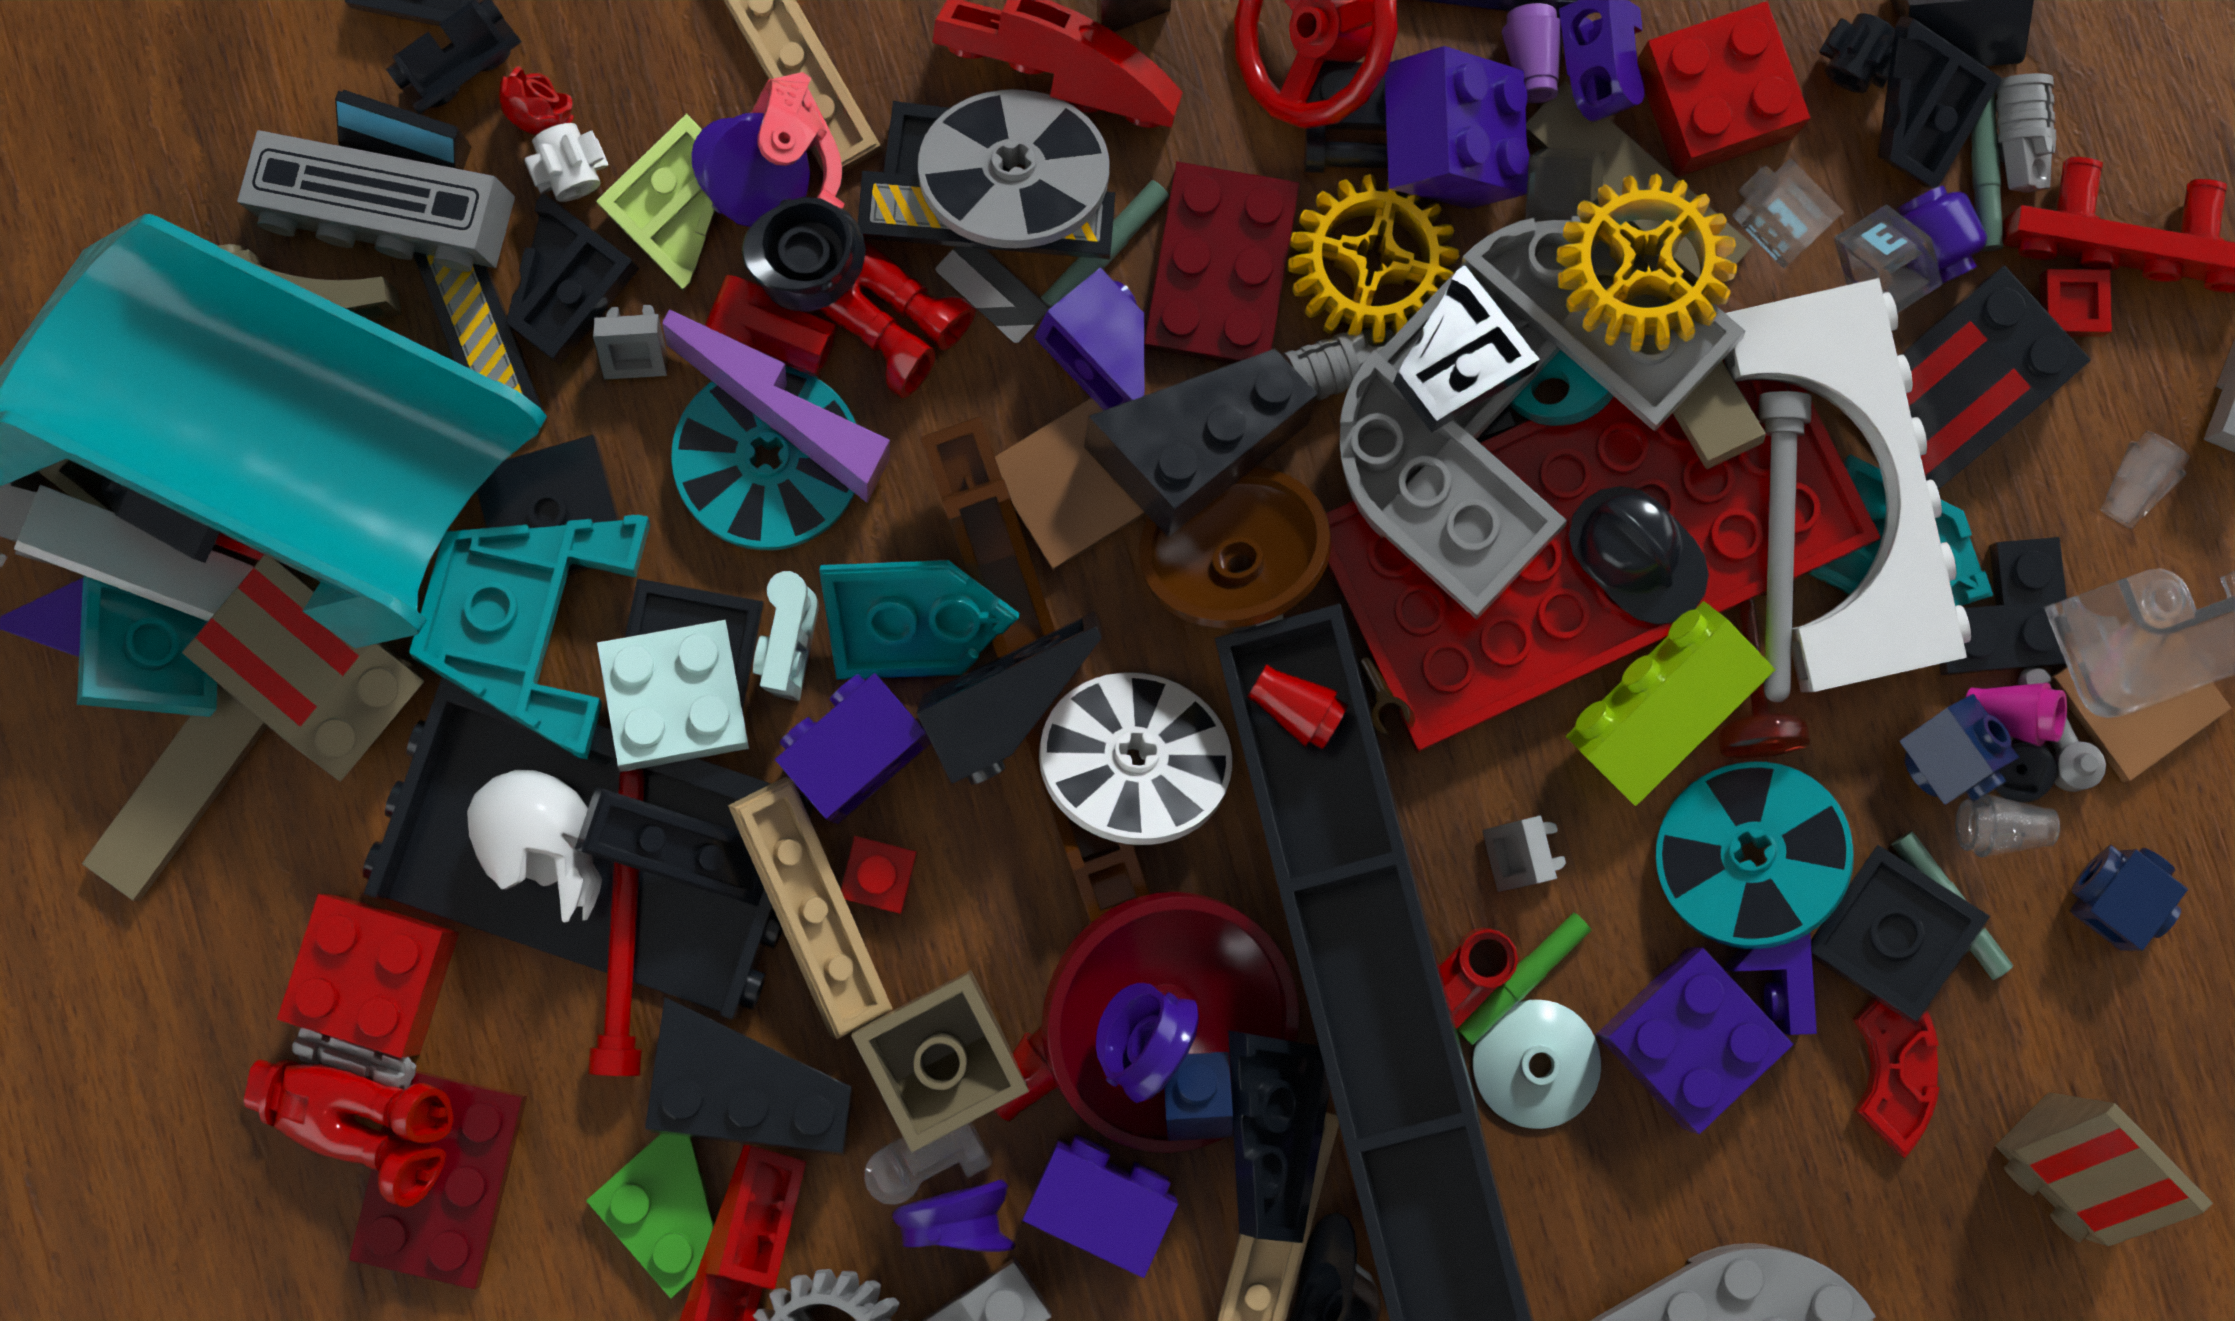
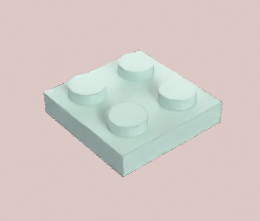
[597,620,749,772]

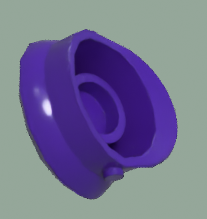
[691,113,810,227]
[1096,983,1199,1103]
[892,1179,1016,1252]

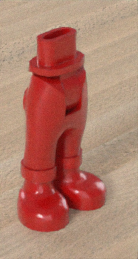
[819,239,976,398]
[244,1059,454,1208]

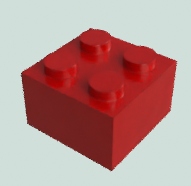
[1637,1,1811,178]
[276,894,460,1058]

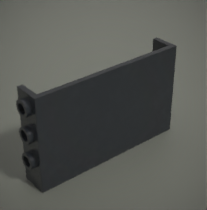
[363,677,814,1019]

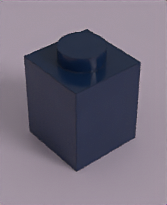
[1164,1052,1233,1141]

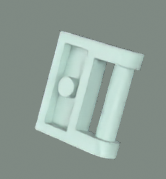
[753,571,819,702]

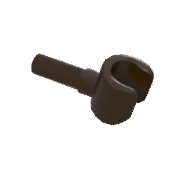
[1359,656,1416,738]

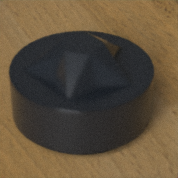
[1996,737,2057,803]

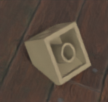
[851,970,1029,1153]

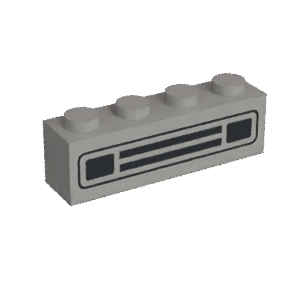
[237,130,515,272]

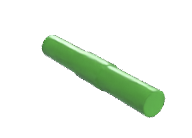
[1456,912,1592,1046]

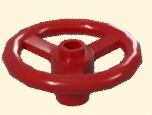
[1233,0,1398,129]

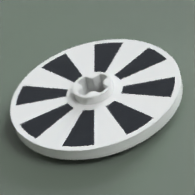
[1039,673,1232,845]

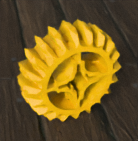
[1556,173,1737,352]
[1288,174,1459,345]

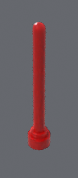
[588,769,645,1076]

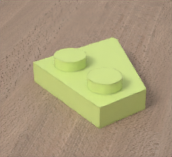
[596,114,715,291]

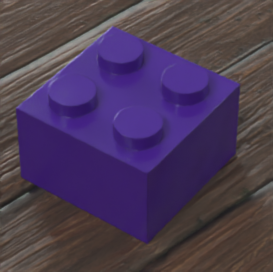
[1385,46,1530,209]
[774,673,931,824]
[1595,947,1794,1134]
[1022,1133,1178,1278]

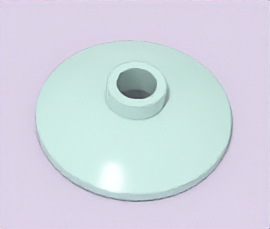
[1472,999,1601,1129]

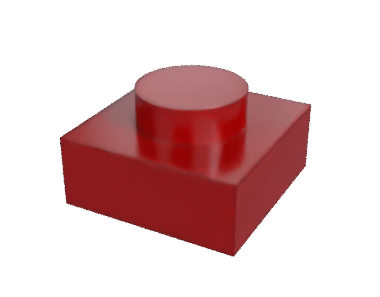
[2039,269,2112,337]
[841,836,918,914]

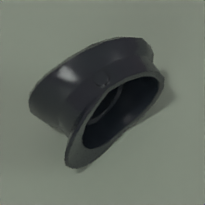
[742,197,866,312]

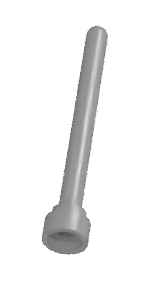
[1759,391,1812,702]

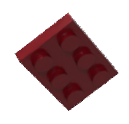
[1144,161,1300,364]
[349,1070,527,1289]

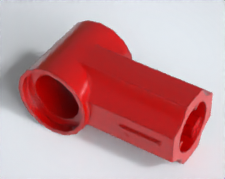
[704,275,838,378]
[1439,927,1518,1029]

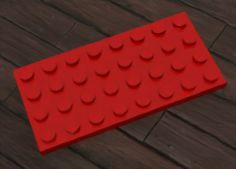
[1326,359,1881,754]

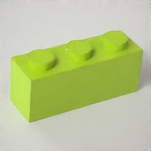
[1565,601,1776,806]

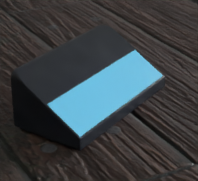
[335,90,471,170]

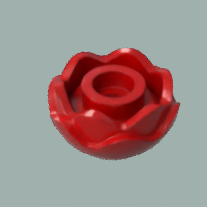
[499,66,574,136]

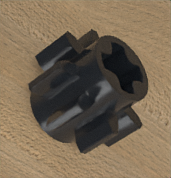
[1819,13,1895,93]

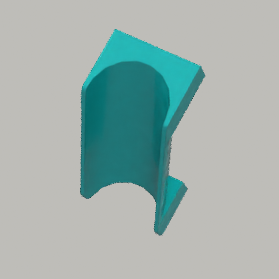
[0,214,547,648]

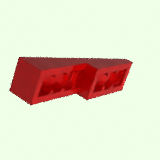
[679,1145,807,1321]

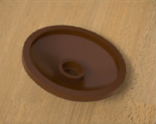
[1139,467,1331,628]

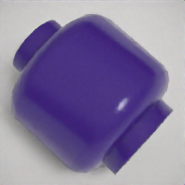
[1891,185,1988,284]

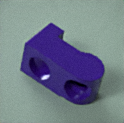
[1559,0,1645,122]

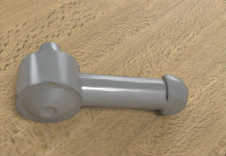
[2017,666,2106,792]

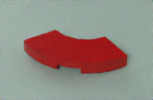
[1852,998,1940,1158]

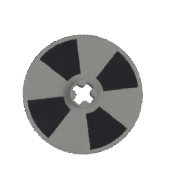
[918,89,1110,249]

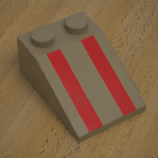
[182,554,424,782]
[1995,1092,2213,1246]

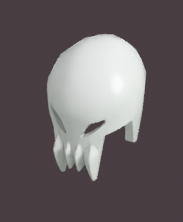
[467,770,602,923]

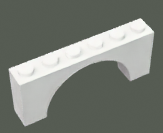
[1724,278,1971,692]

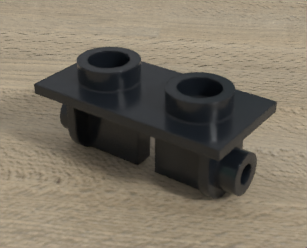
[386,0,522,114]

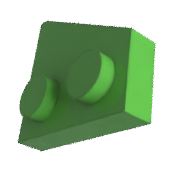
[586,1134,715,1299]

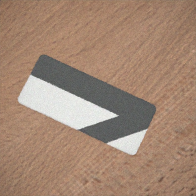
[936,246,1048,343]

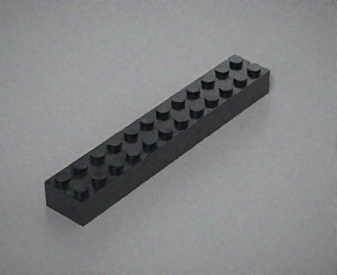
[1215,604,1534,1321]

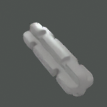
[292,1027,416,1090]

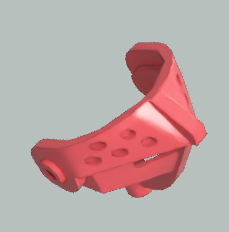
[751,72,845,208]

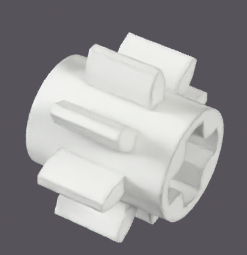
[524,123,608,202]

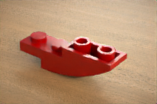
[932,0,1183,128]

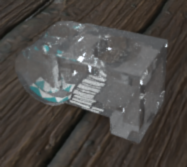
[864,1122,993,1205]

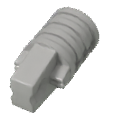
[1995,73,2057,193]
[1283,325,1395,401]

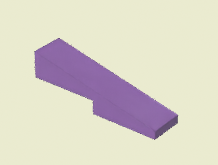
[662,309,890,503]

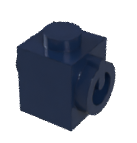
[1899,694,2019,805]
[2069,845,2188,951]

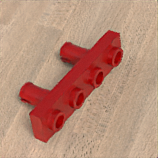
[2002,157,2235,293]

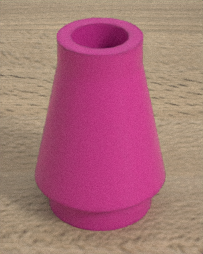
[1966,682,2067,746]

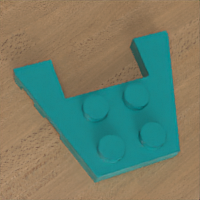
[409,515,650,759]

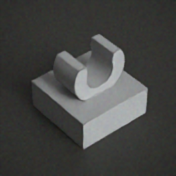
[593,305,668,380]
[1482,816,1566,892]

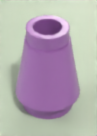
[1501,3,1563,103]

